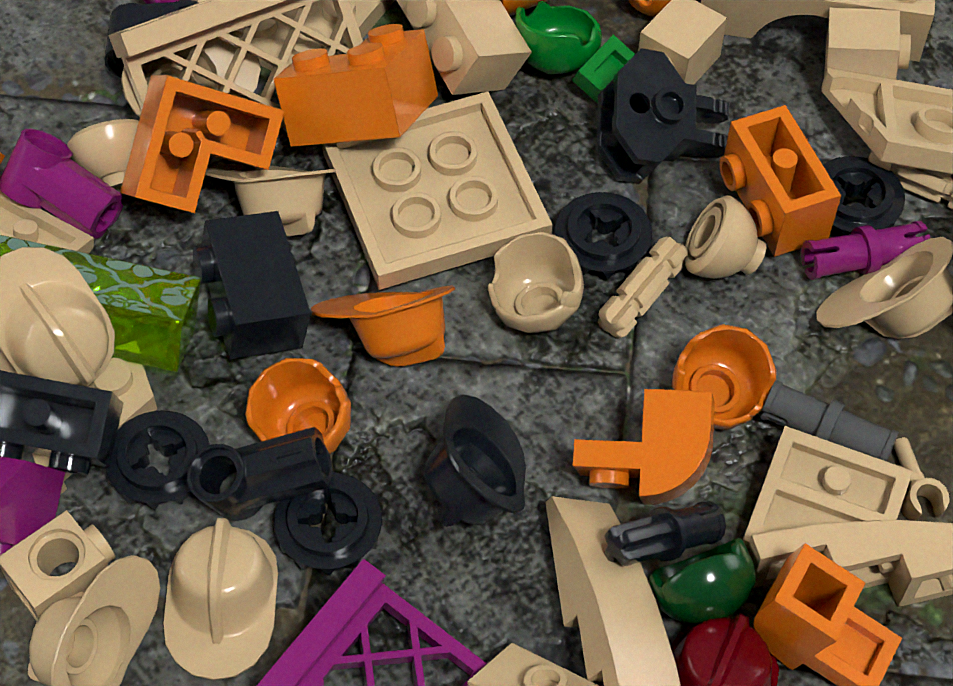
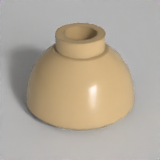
[67,119,139,192]
[684,195,766,279]

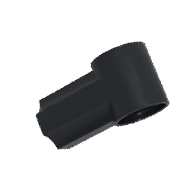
[187,427,333,521]

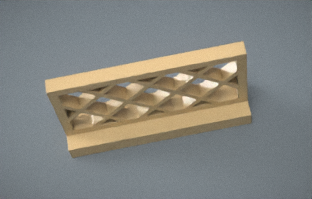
[109,0,363,128]

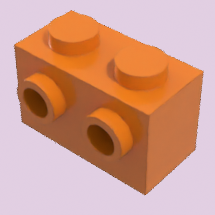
[719,105,841,257]

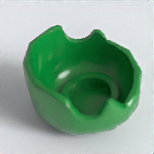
[515,1,602,74]

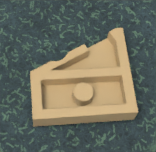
[743,426,913,549]

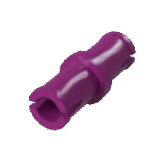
[801,220,930,280]

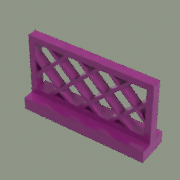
[256,559,487,686]

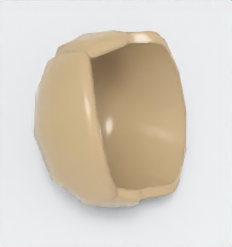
[488,232,584,333]

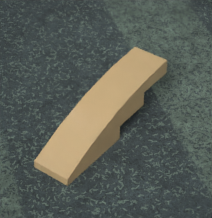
[545,496,681,686]
[747,520,953,607]

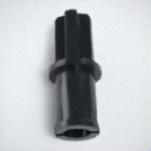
[604,501,726,566]

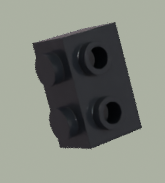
[193,211,311,360]
[0,370,124,475]

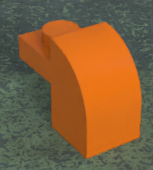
[573,389,715,505]
[754,543,902,686]

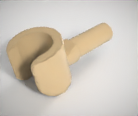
[894,437,950,521]

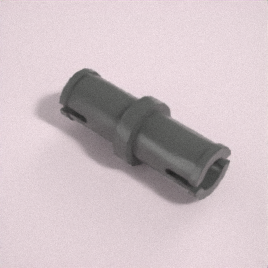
[760,380,899,461]

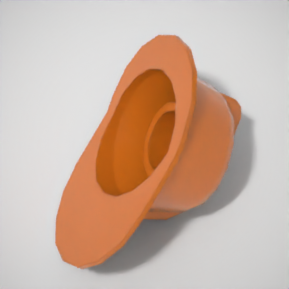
[311,285,455,366]

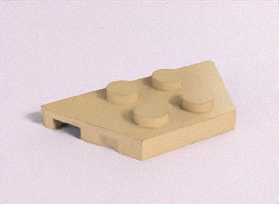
[821,67,953,175]

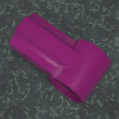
[0,129,124,239]

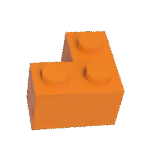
[274,24,438,147]
[120,75,284,213]

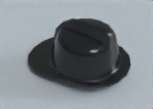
[423,394,526,527]

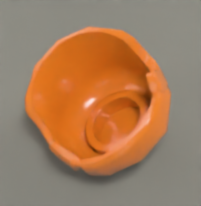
[672,324,776,431]
[245,358,351,454]

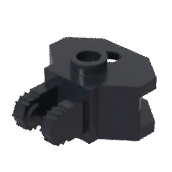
[596,48,729,184]

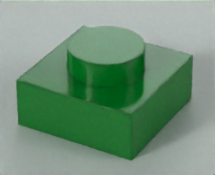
[572,34,635,104]

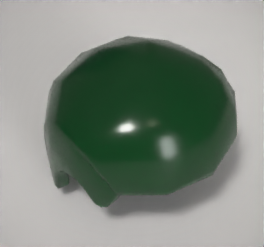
[649,538,756,625]

